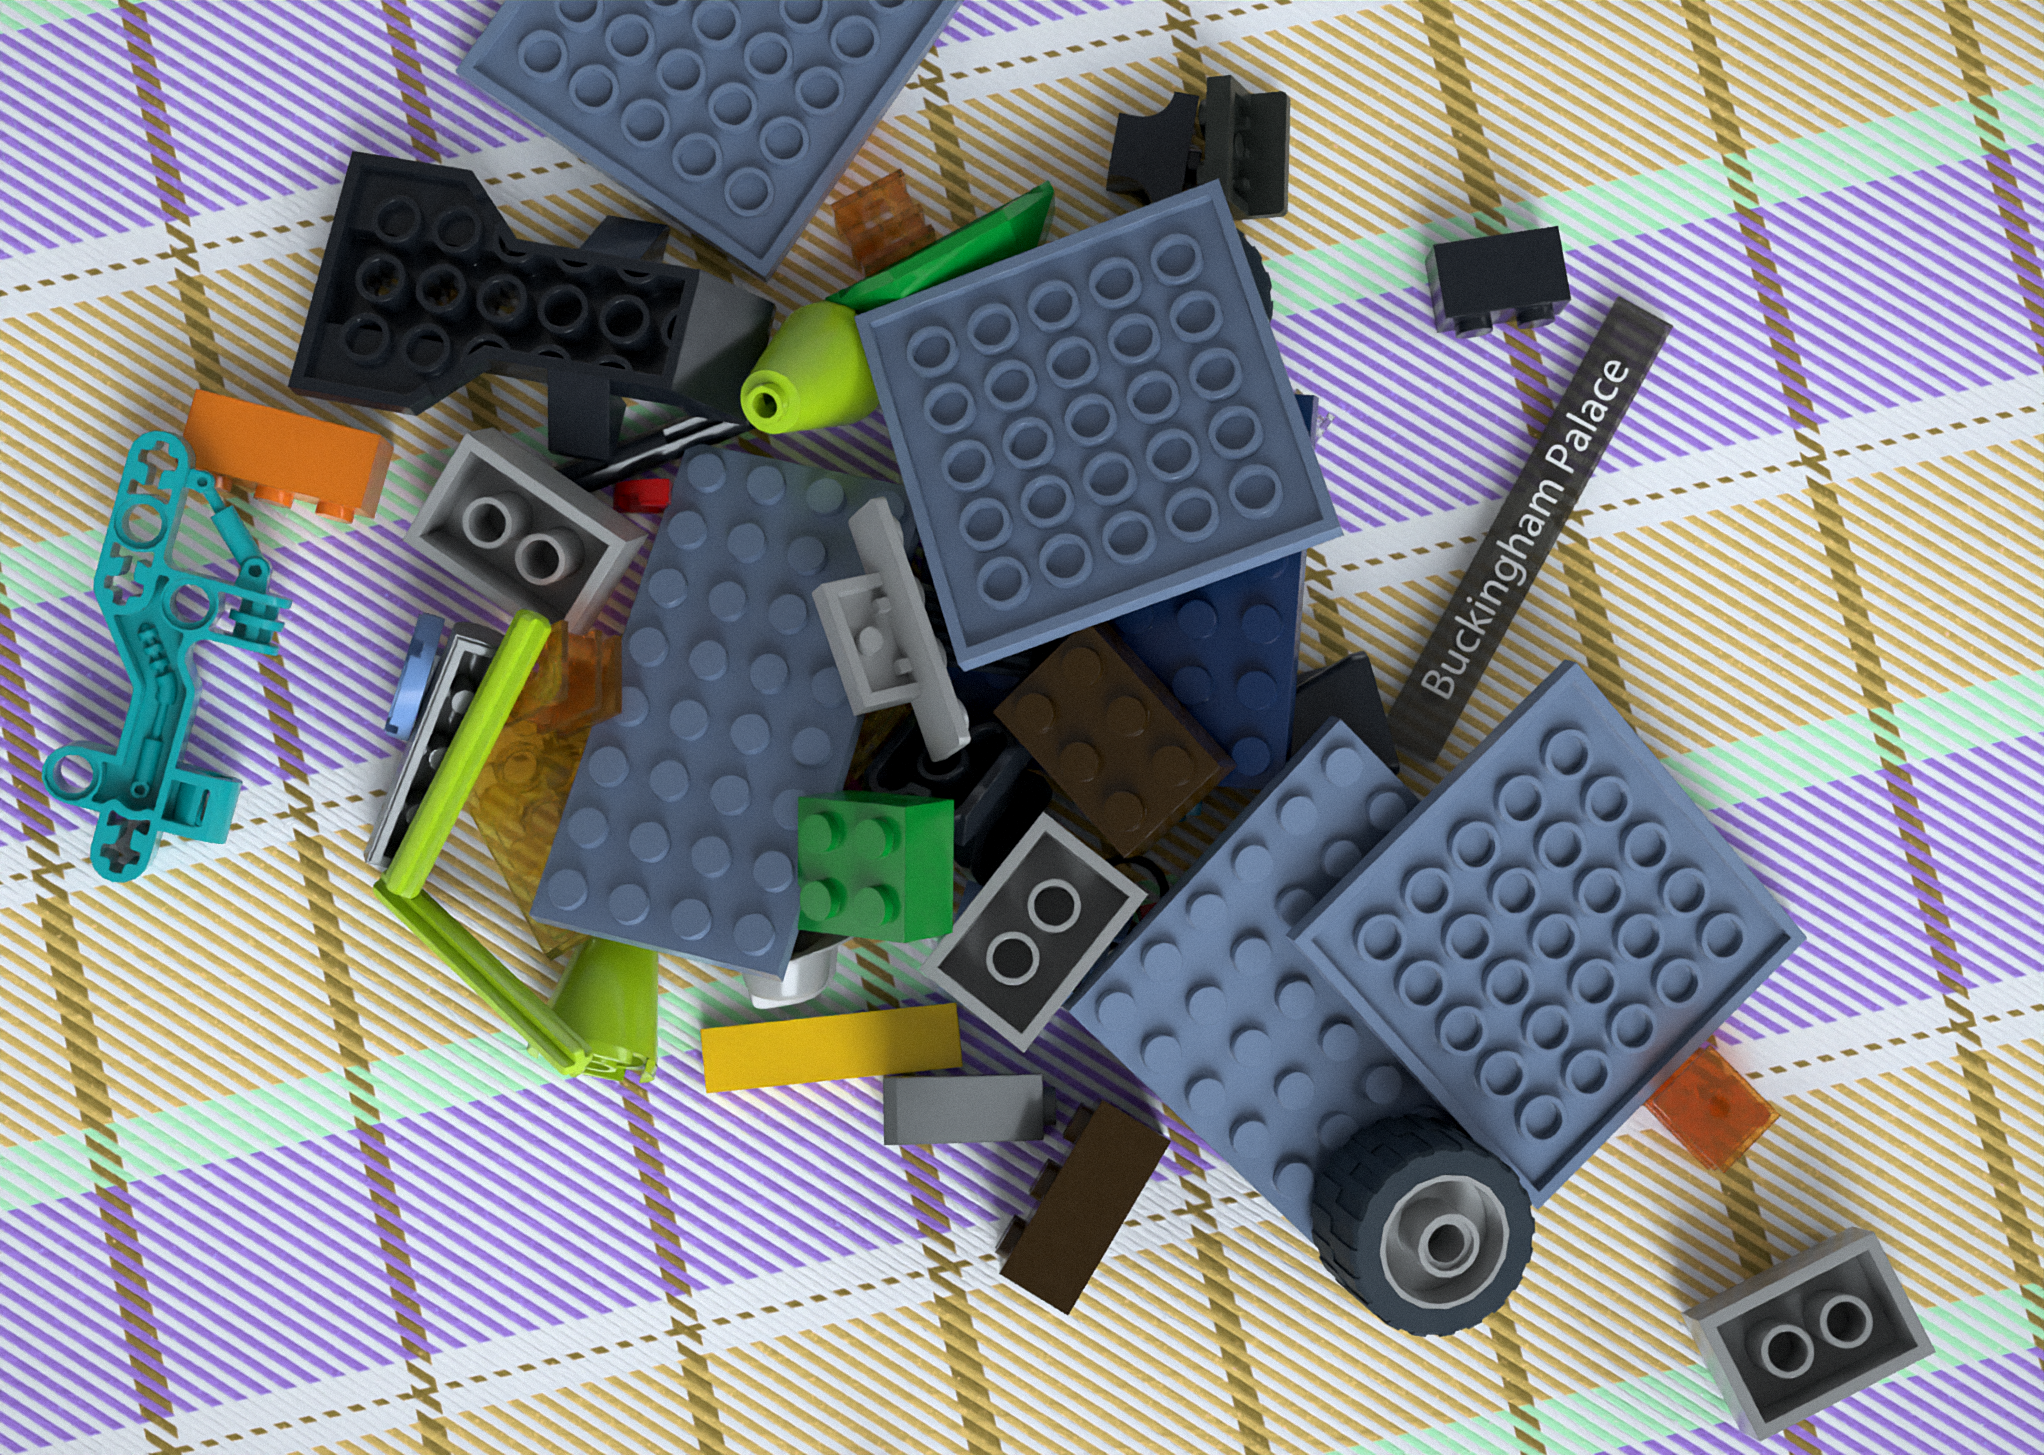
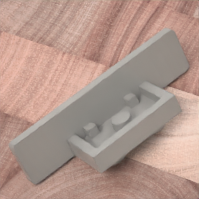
[812,496,971,762]

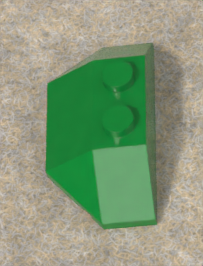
[825,180,1056,315]

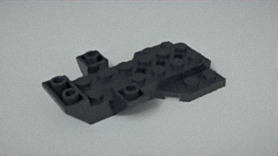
[288,151,777,464]

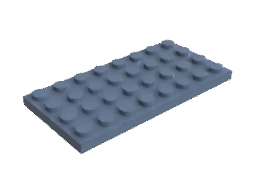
[529,444,920,982]

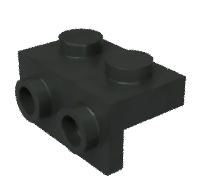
[1197,75,1291,221]

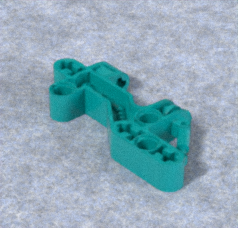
[42,431,293,883]

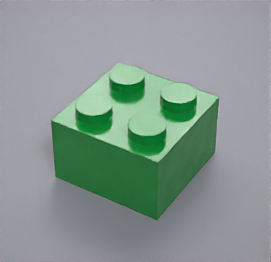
[797,790,954,943]

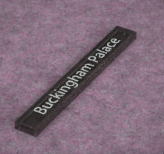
[1386,296,1673,764]

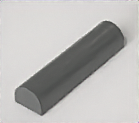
[364,622,505,868]

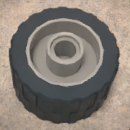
[1310,1114,1535,1337]

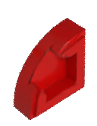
[613,479,673,514]

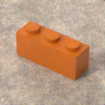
[175,389,394,524]

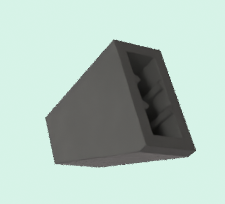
[883,1073,1056,1145]

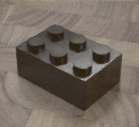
[993,622,1238,858]
[995,1097,1171,1315]

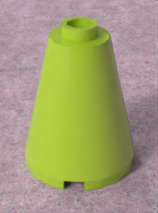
[740,300,880,434]
[526,934,659,1083]

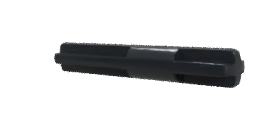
[553,415,756,493]

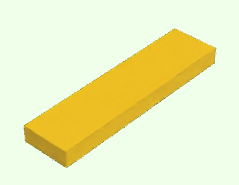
[700,1003,963,1094]

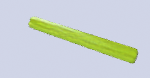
[384,608,551,899]
[373,869,593,1077]

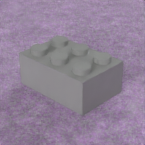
[402,427,649,649]
[919,812,1148,1053]
[1681,1227,1936,1442]

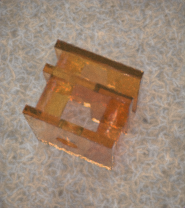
[830,169,936,278]
[504,620,622,740]
[1642,1045,1781,1173]

